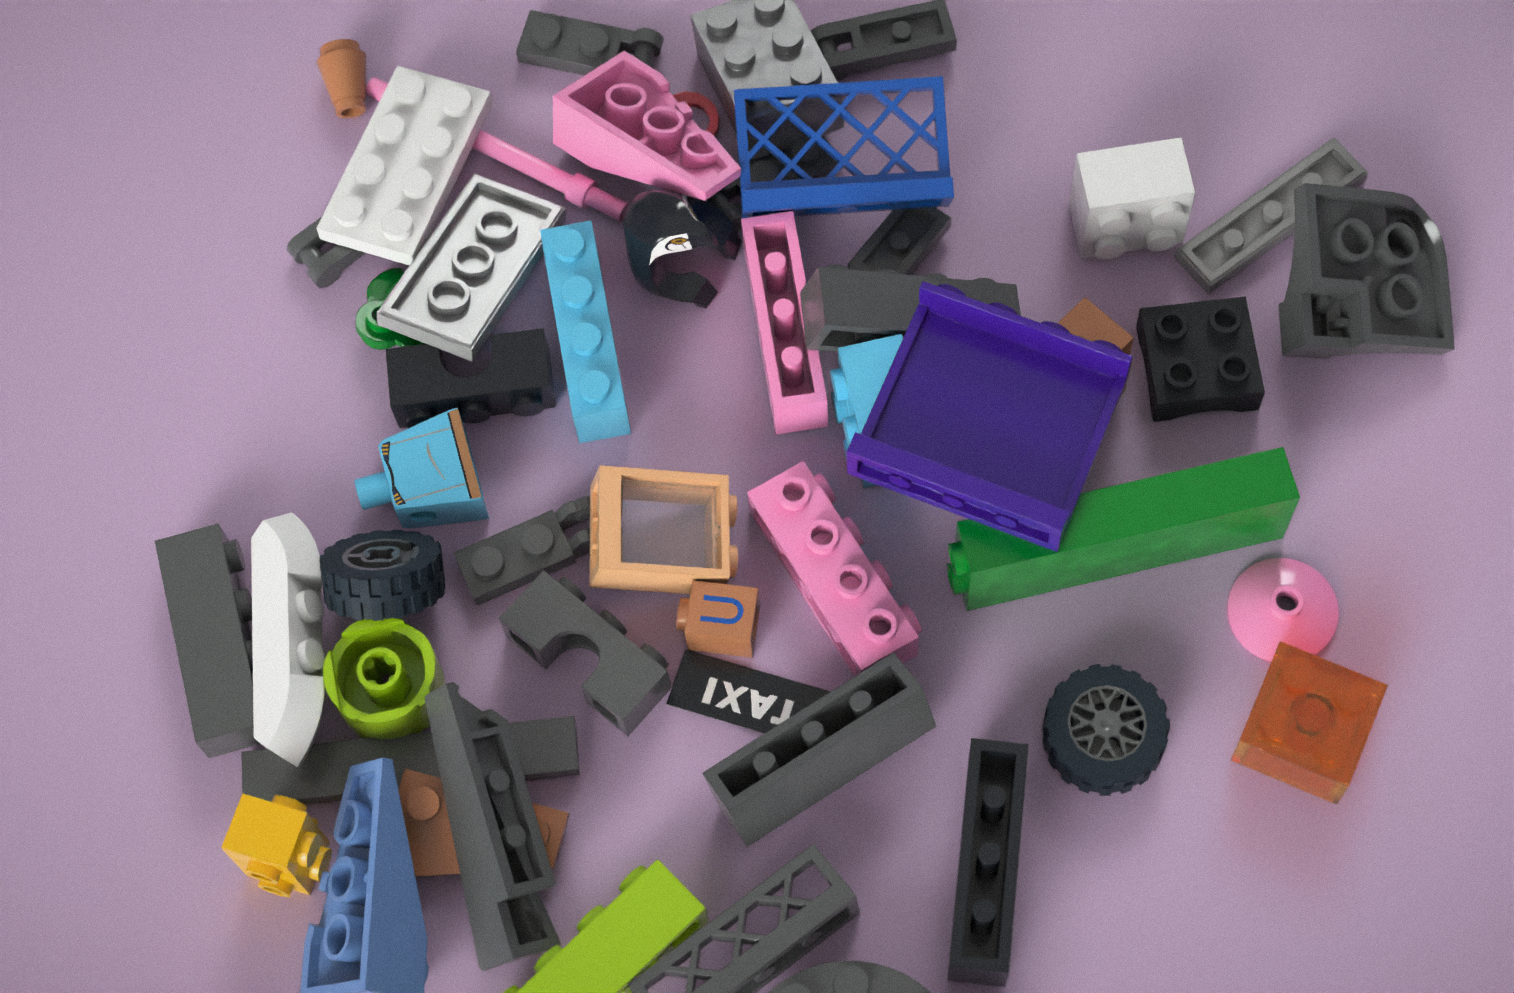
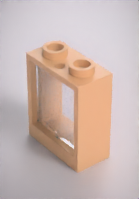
[589,465,738,594]

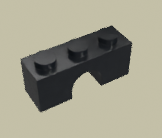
[386,328,556,428]

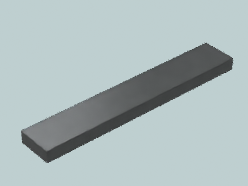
[241,716,580,804]

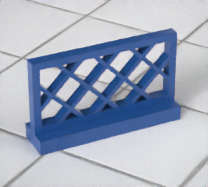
[734,76,954,218]

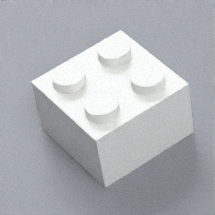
[1069,137,1195,260]

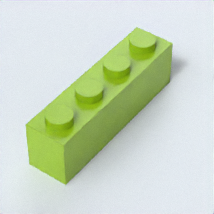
[503,859,709,993]

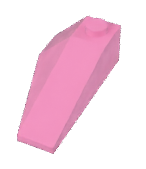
[553,51,741,201]

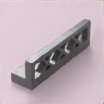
[628,844,860,993]

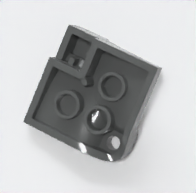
[1278,183,1455,358]

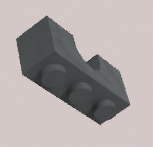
[499,570,672,737]

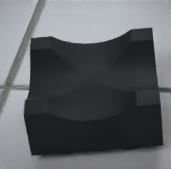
[1136,296,1265,422]

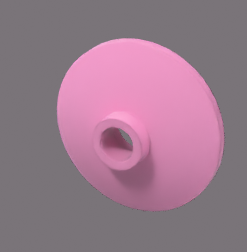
[1227,558,1339,664]

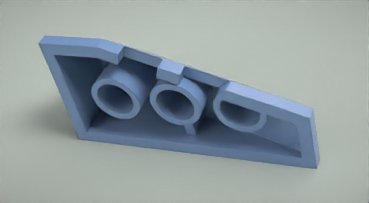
[300,757,428,993]

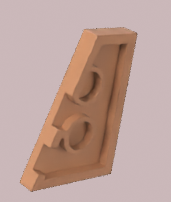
[399,769,570,877]

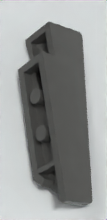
[425,682,561,971]

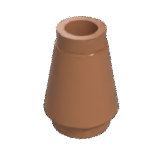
[316,39,366,118]

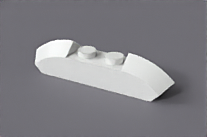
[251,512,325,767]

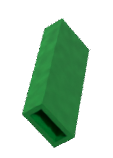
[946,447,1300,611]

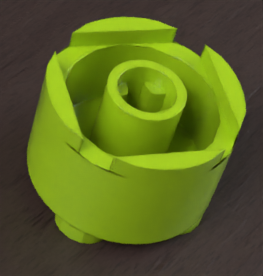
[323,618,445,739]

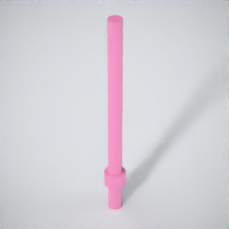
[366,77,629,222]

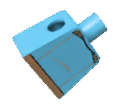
[354,408,489,529]

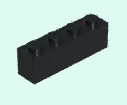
[947,738,1029,987]

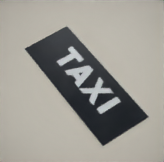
[666,649,831,733]

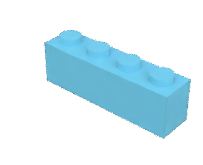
[540,221,631,444]

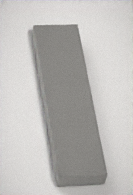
[1174,137,1368,294]

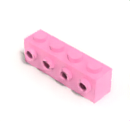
[747,461,922,677]

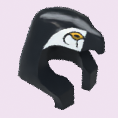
[622,189,742,309]

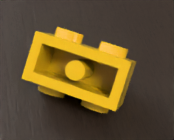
[221,793,332,898]

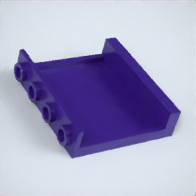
[847,281,1133,552]

